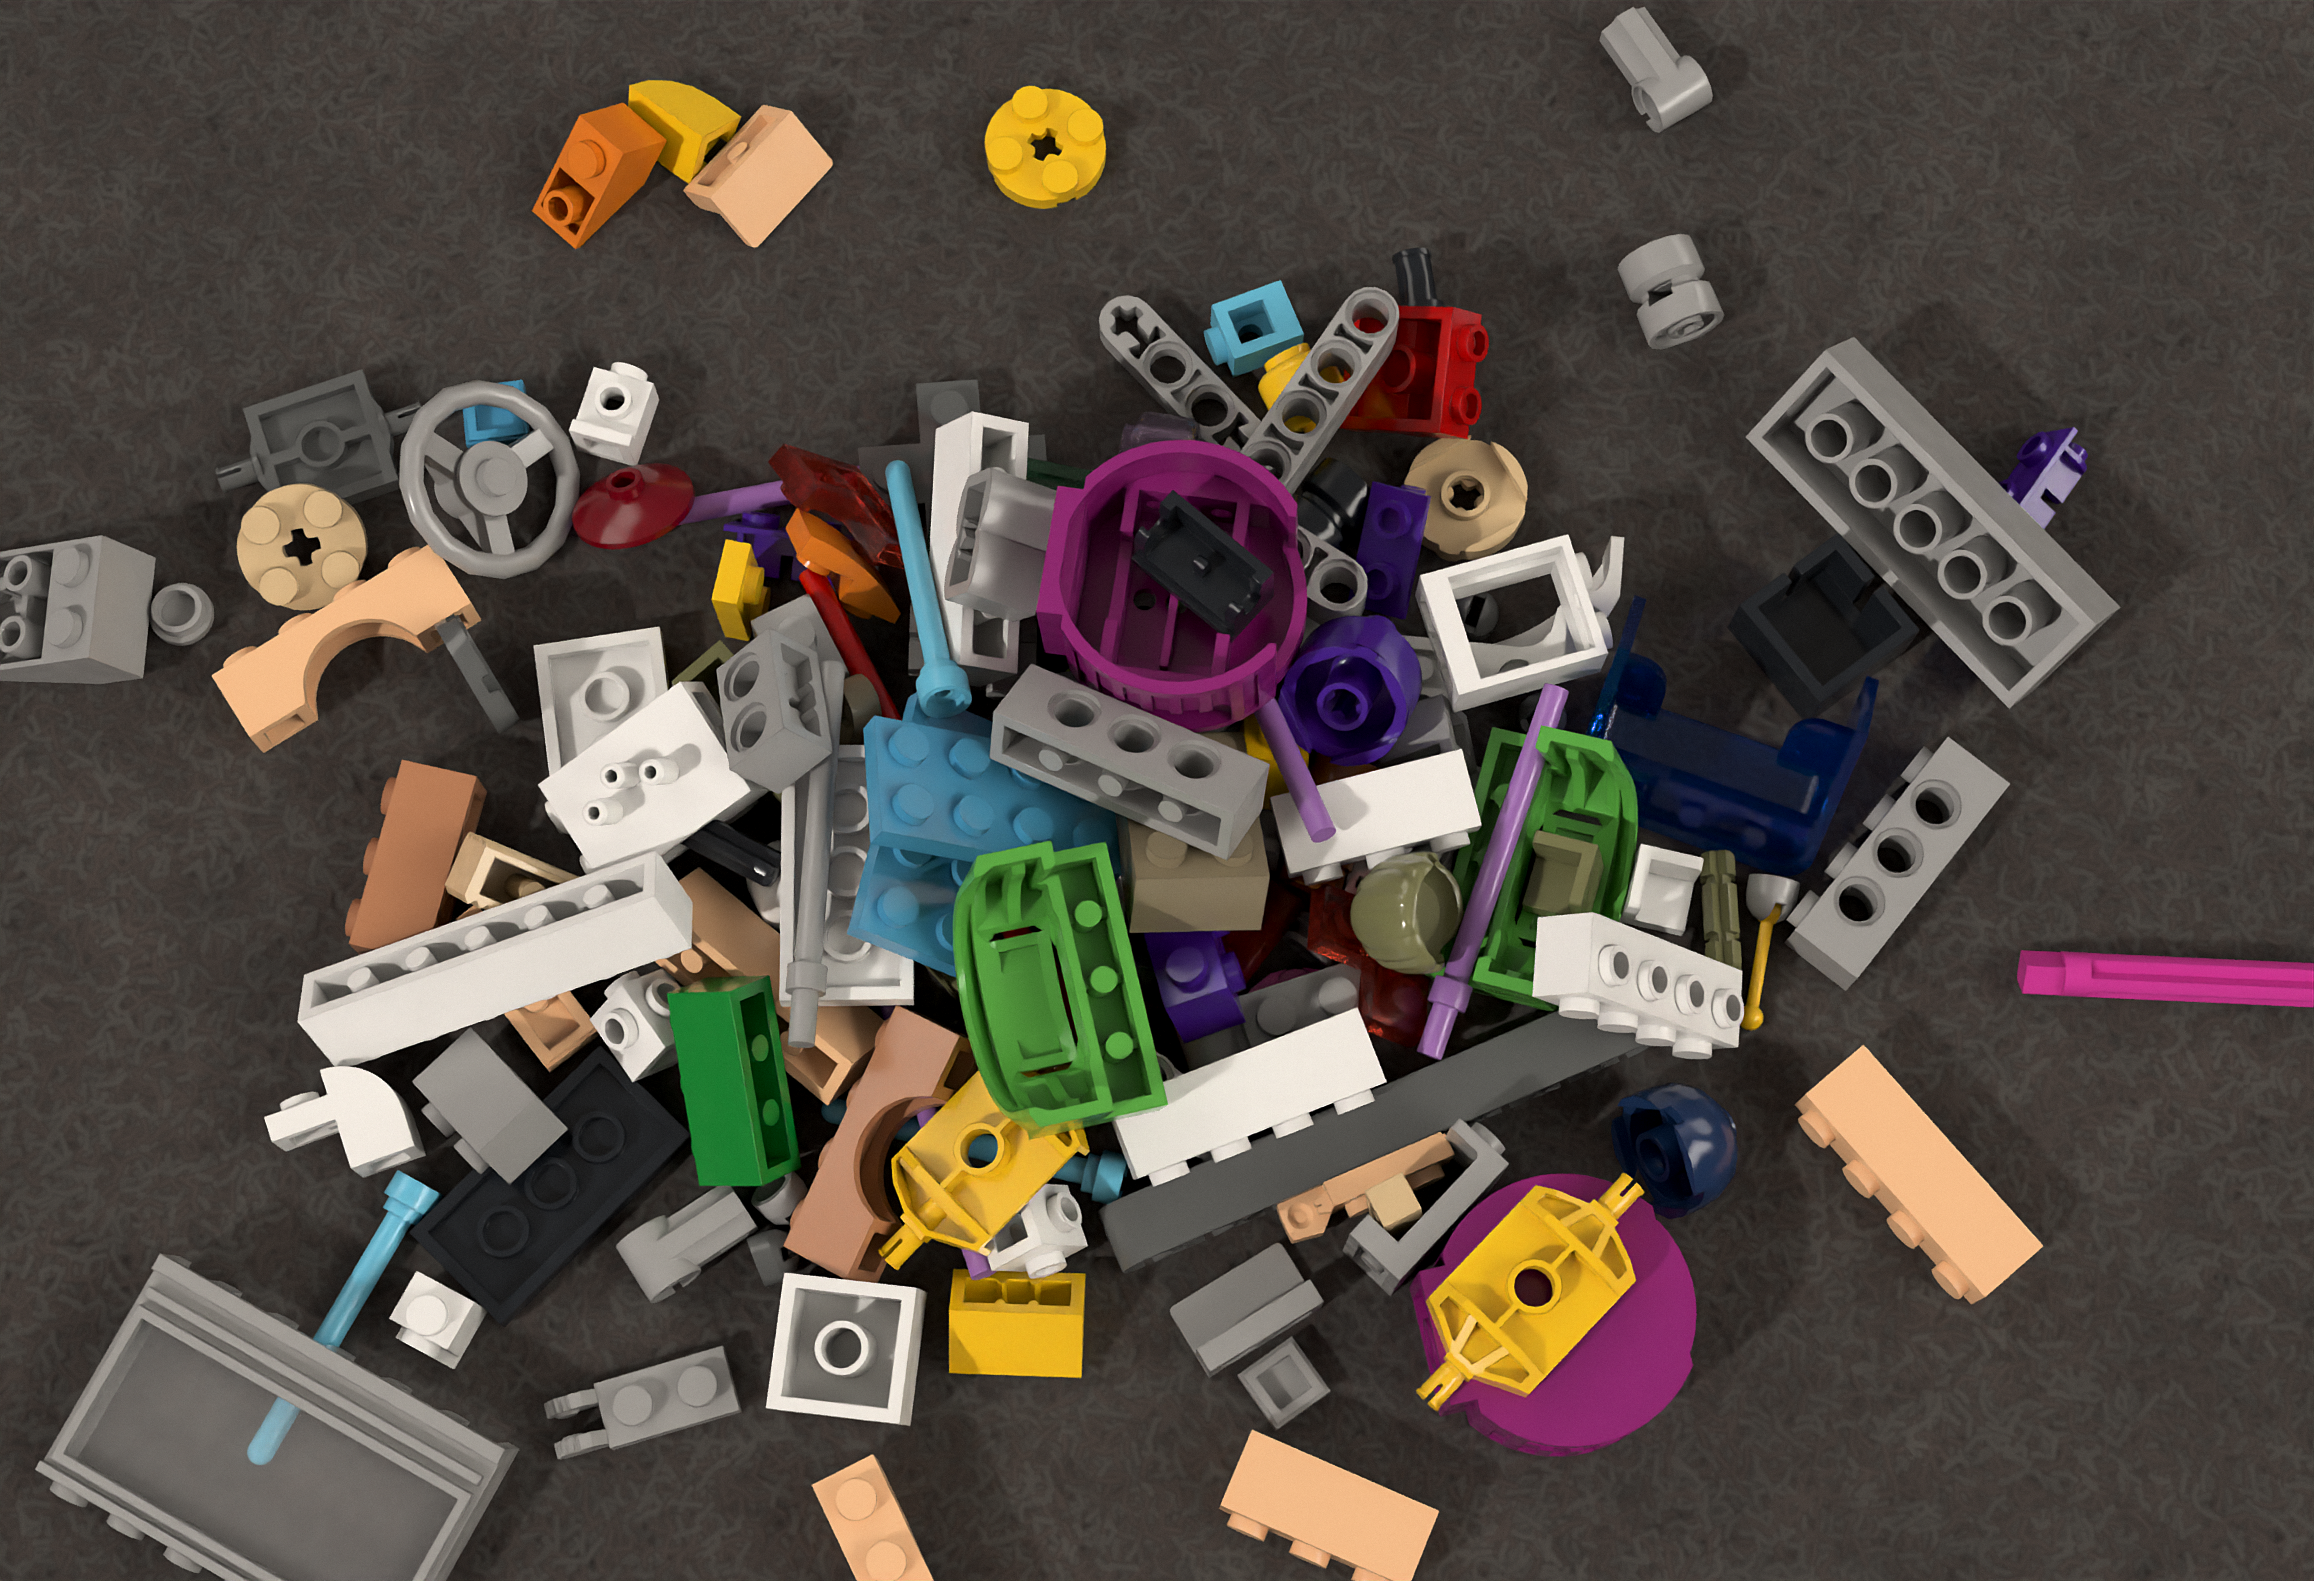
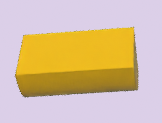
[949,1269,1086,1378]

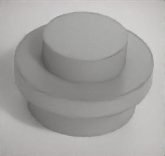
[149,583,214,646]

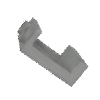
[1343,1118,1509,1296]

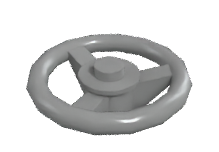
[399,380,580,579]

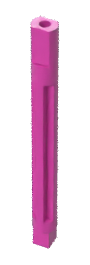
[2017,950,2314,1007]

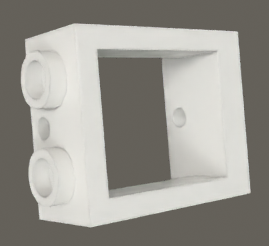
[1415,534,1613,713]

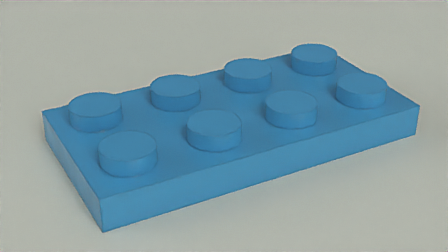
[847,692,993,977]
[863,715,1122,881]

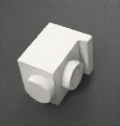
[569,362,659,466]
[389,1271,487,1369]

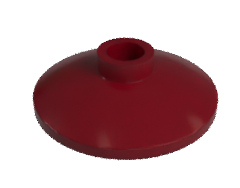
[572,463,695,550]

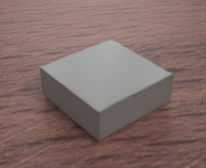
[1237,1336,1330,1431]

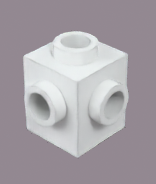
[589,968,681,1082]
[986,1184,1088,1279]

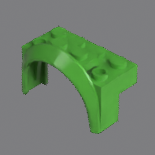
[1425,725,1638,1013]
[953,840,1168,1140]

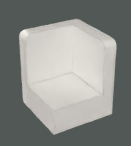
[1620,844,1704,936]

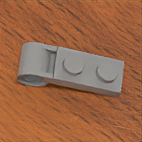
[1173,959,1378,1071]

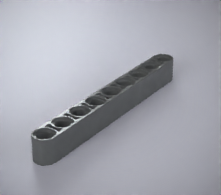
[1097,1010,1651,1273]

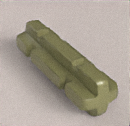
[1700,850,1742,970]

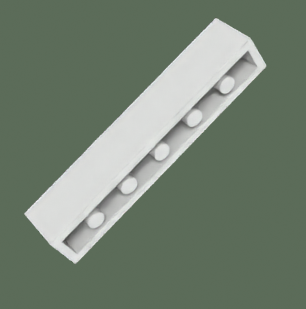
[298,850,693,1067]

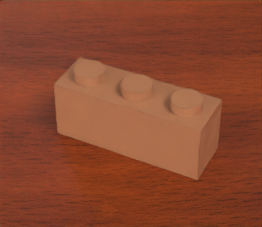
[345,760,487,955]

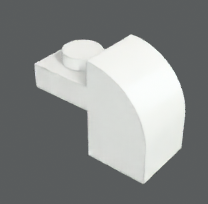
[264,1066,426,1178]

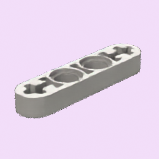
[1099,295,1277,475]

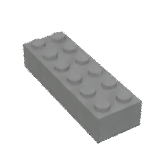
[1746,337,2121,709]

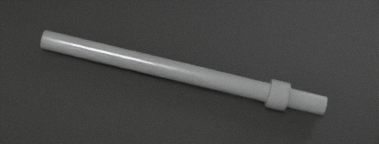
[785,661,845,1048]

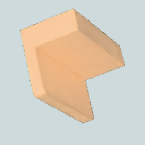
[683,105,833,247]

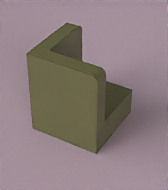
[1522,830,1604,917]

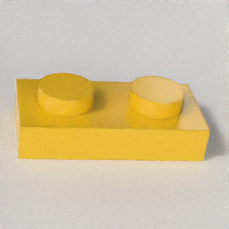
[711,539,771,641]

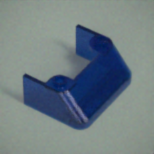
[1584,595,1879,876]

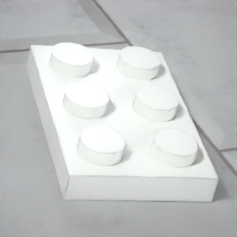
[534,627,670,834]

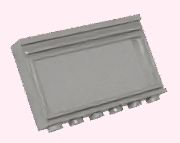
[35,1254,519,1581]

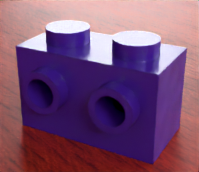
[1144,931,1246,1044]

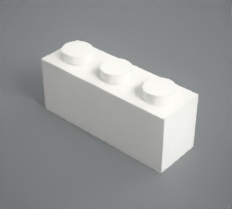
[1270,749,1482,886]

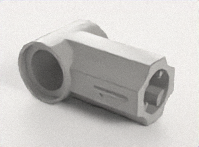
[1599,7,1713,133]
[616,1186,759,1303]

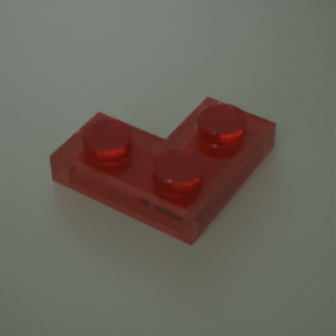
[768,444,905,570]
[1307,883,1429,1048]

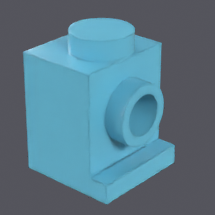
[1204,280,1304,377]

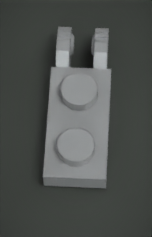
[544,1346,742,1460]

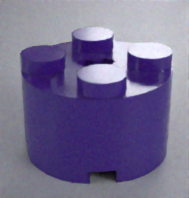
[1278,615,1422,766]

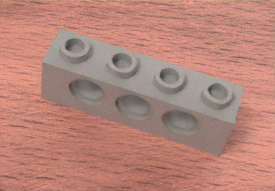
[989,664,1270,861]
[1785,737,2010,991]

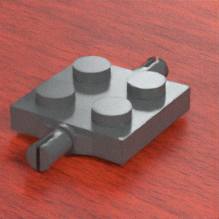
[215,369,422,505]

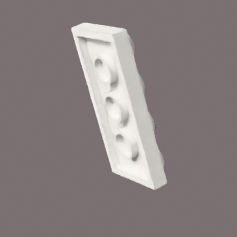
[779,745,914,1007]

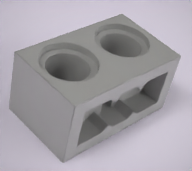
[716,627,833,794]

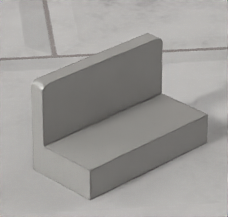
[1170,1243,1324,1378]

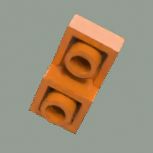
[785,507,901,624]

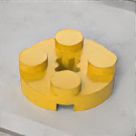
[985,86,1106,209]

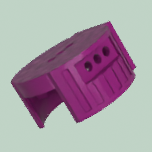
[1036,440,1307,732]
[1409,1174,1697,1457]

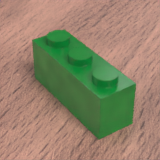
[667,975,801,1186]

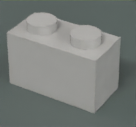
[412,1027,568,1185]

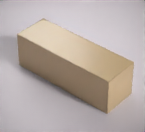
[1365,1172,1423,1242]

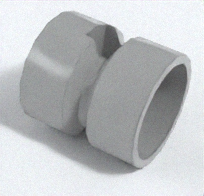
[1618,234,1724,349]

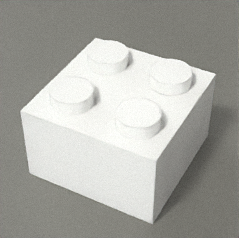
[766,1273,927,1426]

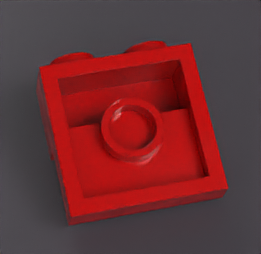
[1339,306,1489,440]

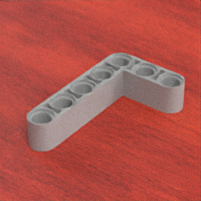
[1240,287,1399,625]

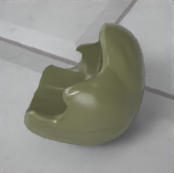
[1350,852,1464,974]

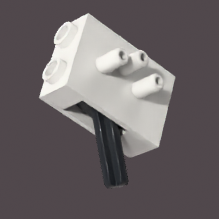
[538,682,781,887]

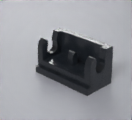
[1131,490,1274,643]

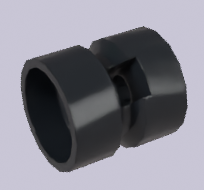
[1292,457,1371,553]

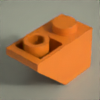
[532,103,667,249]

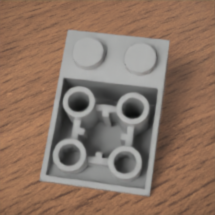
[0,535,156,684]

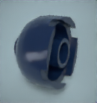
[1611,1082,1738,1219]

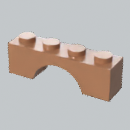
[783,1005,978,1283]

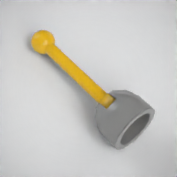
[1740,874,1800,1031]

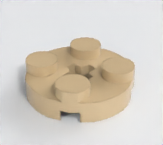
[1404,435,1528,561]
[237,483,368,610]

